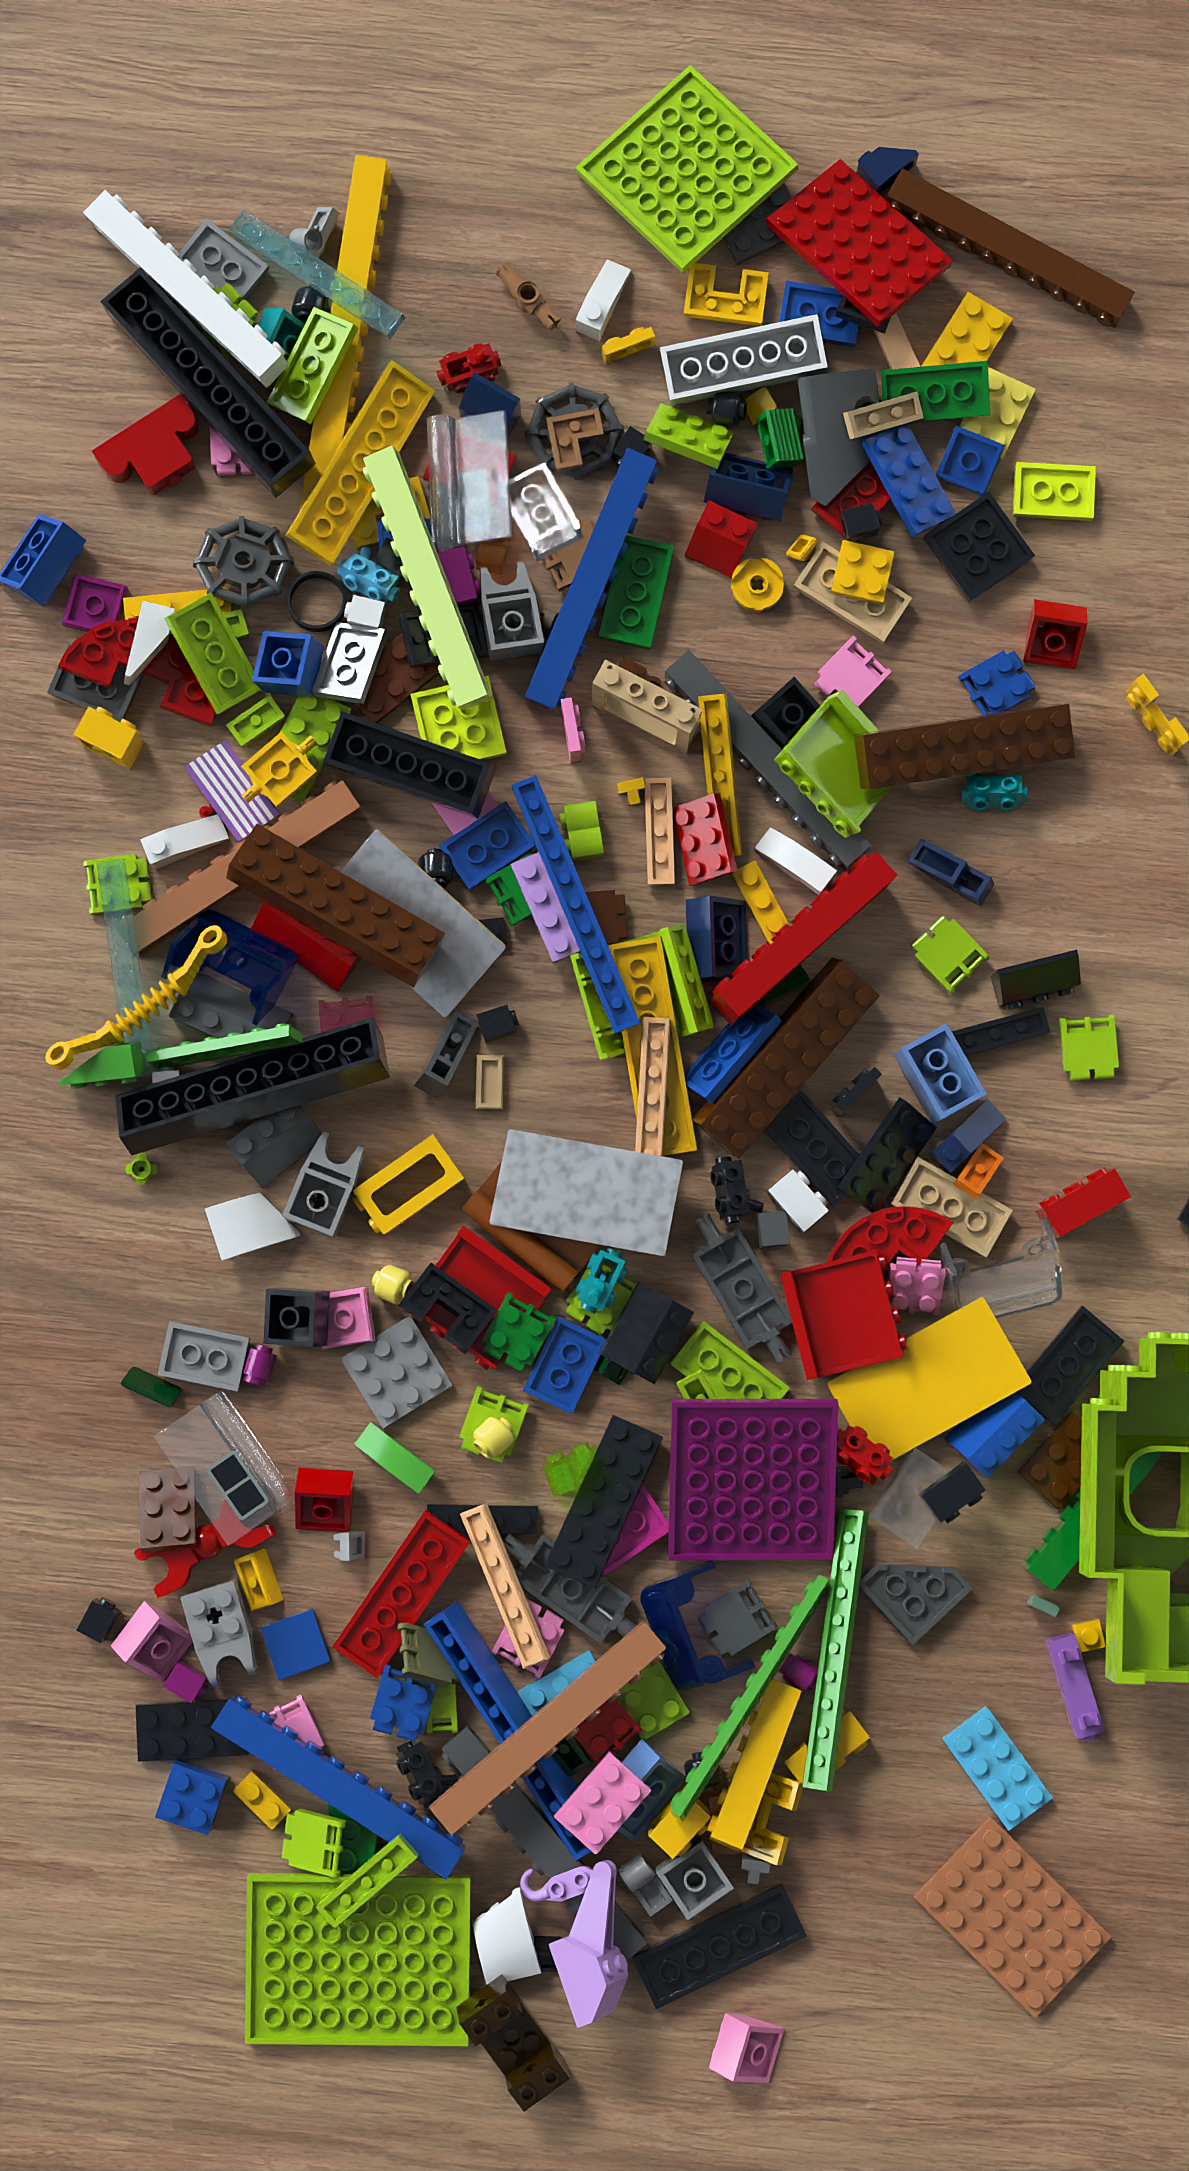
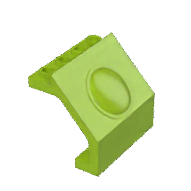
[570,923,714,1060]

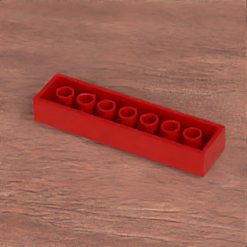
[710,851,898,1026]

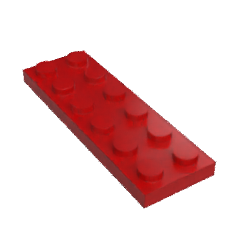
[332,1509,471,1678]

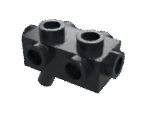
[710,1156,764,1224]
[396,1741,458,1809]

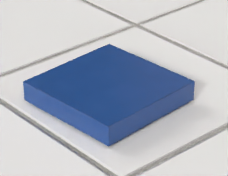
[936,426,1005,495]
[260,1608,331,1680]

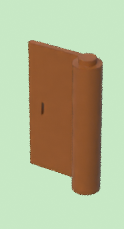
[461,1161,601,1293]

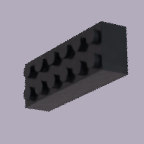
[323,711,497,819]

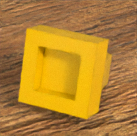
[615,777,645,805]

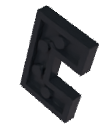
[398,603,488,668]
[399,1263,497,1354]

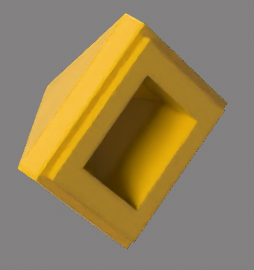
[785,534,818,561]

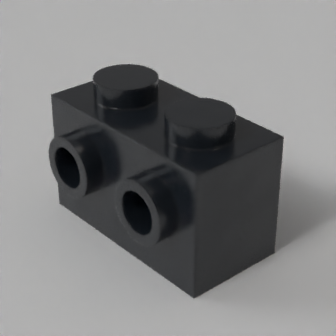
[918,1462,986,1523]

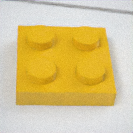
[830,540,895,605]

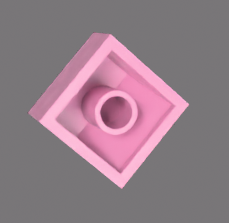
[111,1601,193,1682]
[709,2013,784,2083]

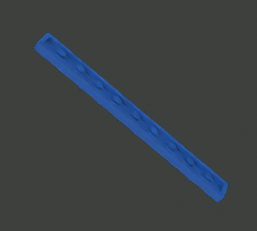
[511,775,640,1034]

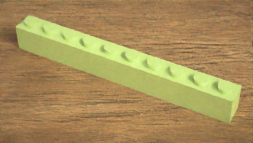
[363,446,492,711]

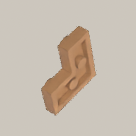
[546,408,604,472]

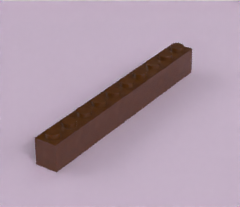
[886,168,1135,328]

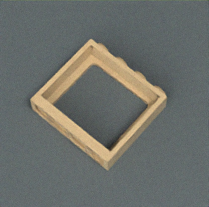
[592,660,703,754]

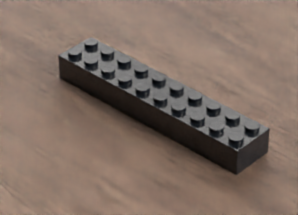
[100,267,316,498]
[115,1017,390,1156]

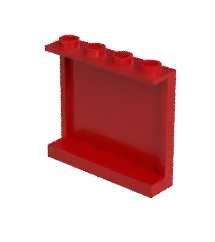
[408,1225,552,1370]
[780,1250,908,1380]

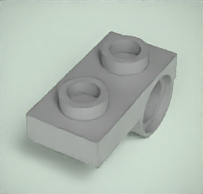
[289,207,340,260]
[618,1853,673,1917]

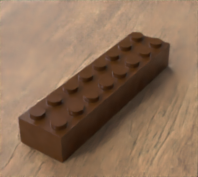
[854,704,1075,789]
[226,824,445,988]
[692,957,880,1159]

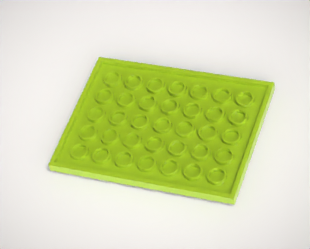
[245,1873,471,2046]

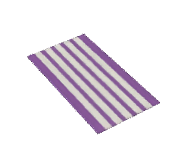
[184,740,279,841]

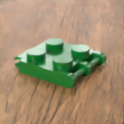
[484,854,532,927]
[483,1292,557,1372]

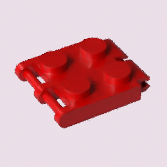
[574,1699,643,1764]

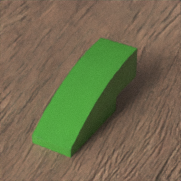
[355,1422,436,1494]

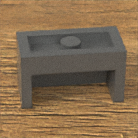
[756,1211,790,1248]

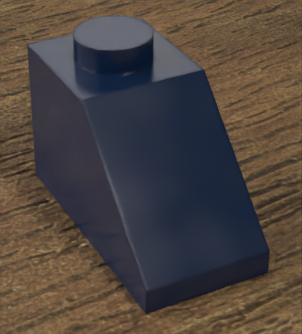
[856,147,919,194]

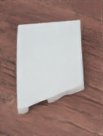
[205,1193,301,1261]
[472,1887,541,1984]

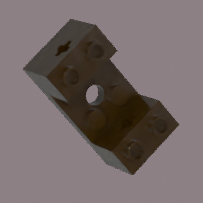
[456,1974,570,2112]

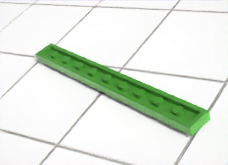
[803,1509,869,1792]
[670,1574,830,1823]

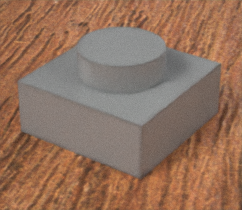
[152,1067,182,1083]

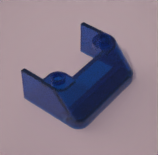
[161,910,297,1026]
[640,1560,755,1690]

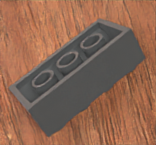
[169,972,293,1054]

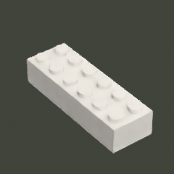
[660,314,828,406]

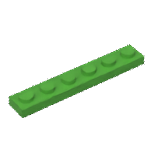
[146,1024,303,1069]

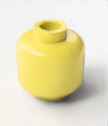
[372,1265,414,1304]
[473,1417,514,1458]

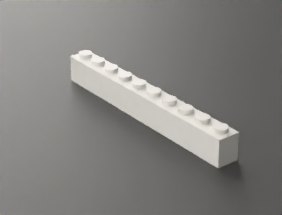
[83,190,289,388]

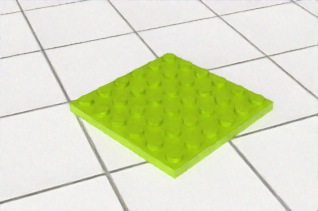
[575,65,799,273]

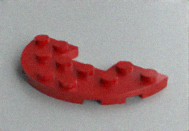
[58,618,215,727]
[827,1206,954,1266]

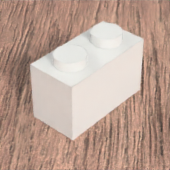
[767,1170,829,1233]

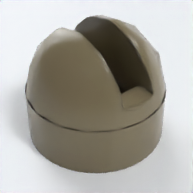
[540,610,559,633]

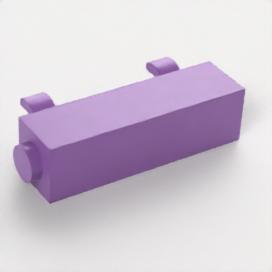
[1045,1632,1105,1742]

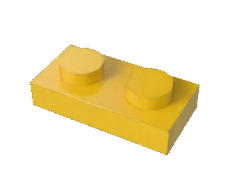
[602,327,655,364]
[232,1770,292,1830]

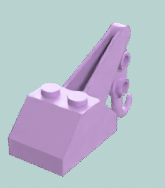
[520,1860,629,2028]

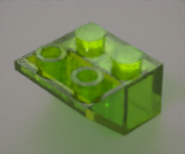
[542,1442,596,1497]

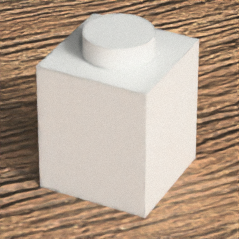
[344,595,386,628]

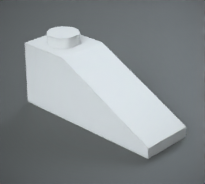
[576,259,631,341]
[124,601,175,685]
[140,814,229,870]

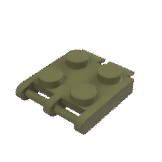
[398,1623,458,1688]

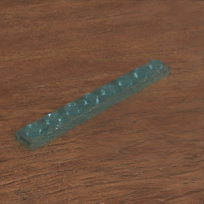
[228,210,406,339]
[96,859,155,1077]

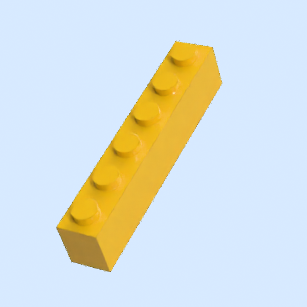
[707,1679,802,1852]

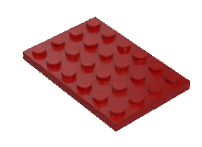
[766,159,953,327]

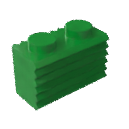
[756,408,805,469]

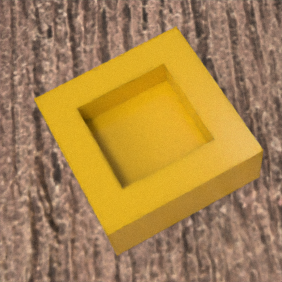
[1071,1619,1106,1652]

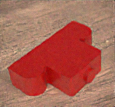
[92,393,198,495]

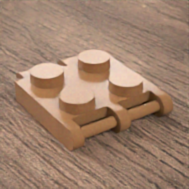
[534,520,595,591]

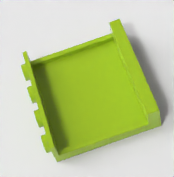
[774,690,892,838]

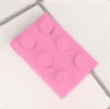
[554,1751,652,1855]

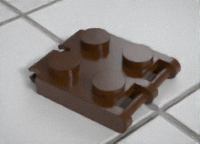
[585,890,628,945]

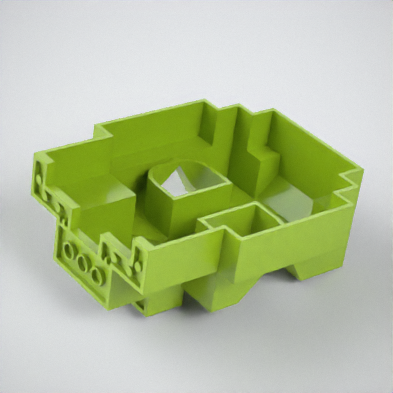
[1079,1332,1189,1685]

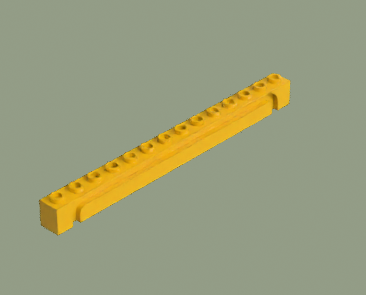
[299,155,392,512]

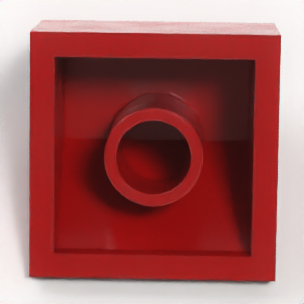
[685,501,757,579]
[1023,599,1088,669]
[295,1468,354,1532]

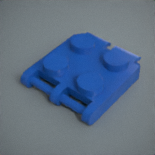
[957,650,1036,715]
[370,1664,437,1742]

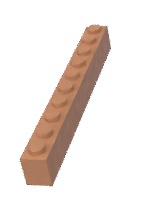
[116,780,362,958]
[429,1622,666,1835]

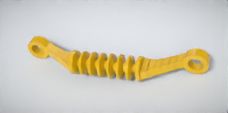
[45,925,228,1070]

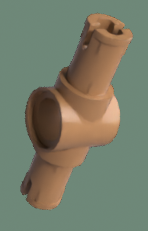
[495,262,561,331]

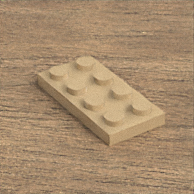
[793,541,912,644]
[890,1157,1013,1258]

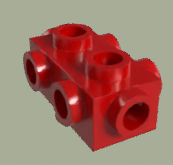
[437,343,502,393]
[836,1425,893,1485]

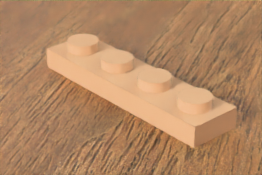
[644,778,675,886]

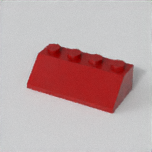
[250,901,362,992]

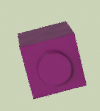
[163,1659,209,1703]

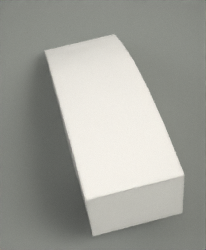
[754,827,837,895]

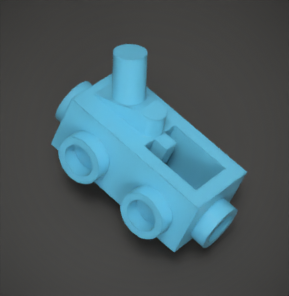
[337,547,400,606]

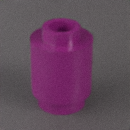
[243,1344,277,1386]
[778,1653,818,1693]

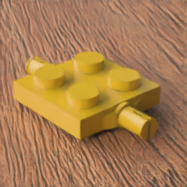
[241,731,318,808]

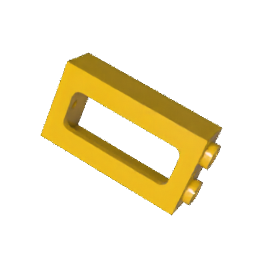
[352,1134,465,1236]

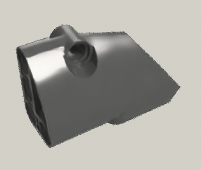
[798,368,880,506]

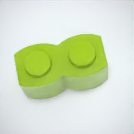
[559,801,604,862]

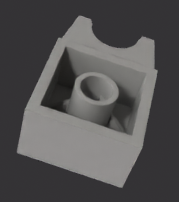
[480,561,544,661]
[282,1131,365,1238]
[180,1578,257,1688]

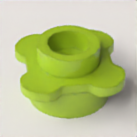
[125,1153,158,1185]

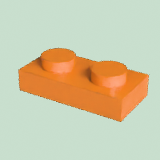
[953,1143,1004,1200]

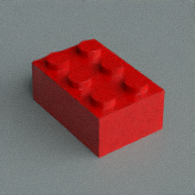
[1035,1167,1131,1239]

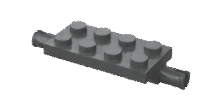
[692,1213,792,1363]
[503,1533,637,1644]

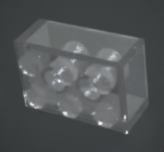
[497,462,584,562]
[868,1448,949,1549]

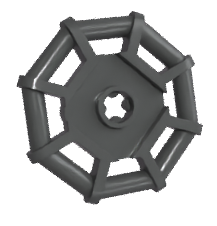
[524,382,624,480]
[193,516,294,609]

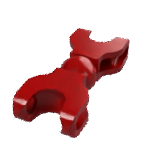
[134,1500,277,1598]

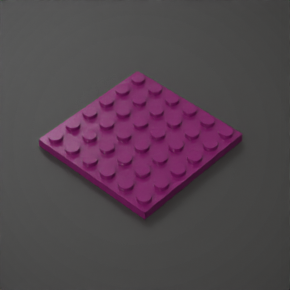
[668,1399,838,1560]

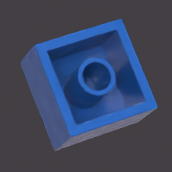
[252,631,324,697]
[155,1759,230,1835]

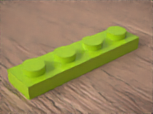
[316,1833,419,1929]

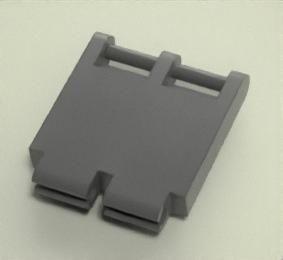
[697,1579,778,1656]

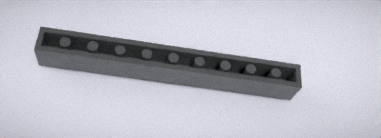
[664,650,871,871]
[442,1724,647,1961]

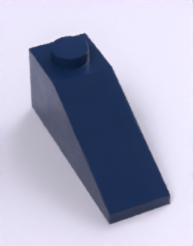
[929,1099,1006,1173]

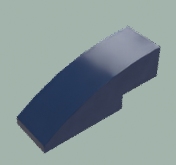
[908,839,994,907]

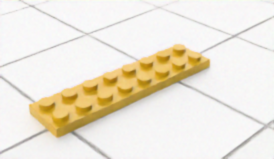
[285,360,436,566]
[608,936,697,1156]

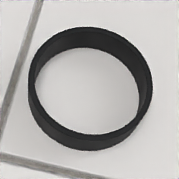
[287,571,347,632]

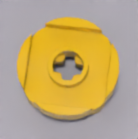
[730,558,784,613]

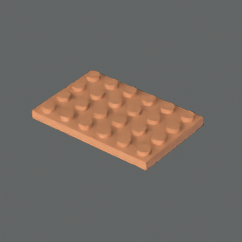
[914,1816,1111,2018]

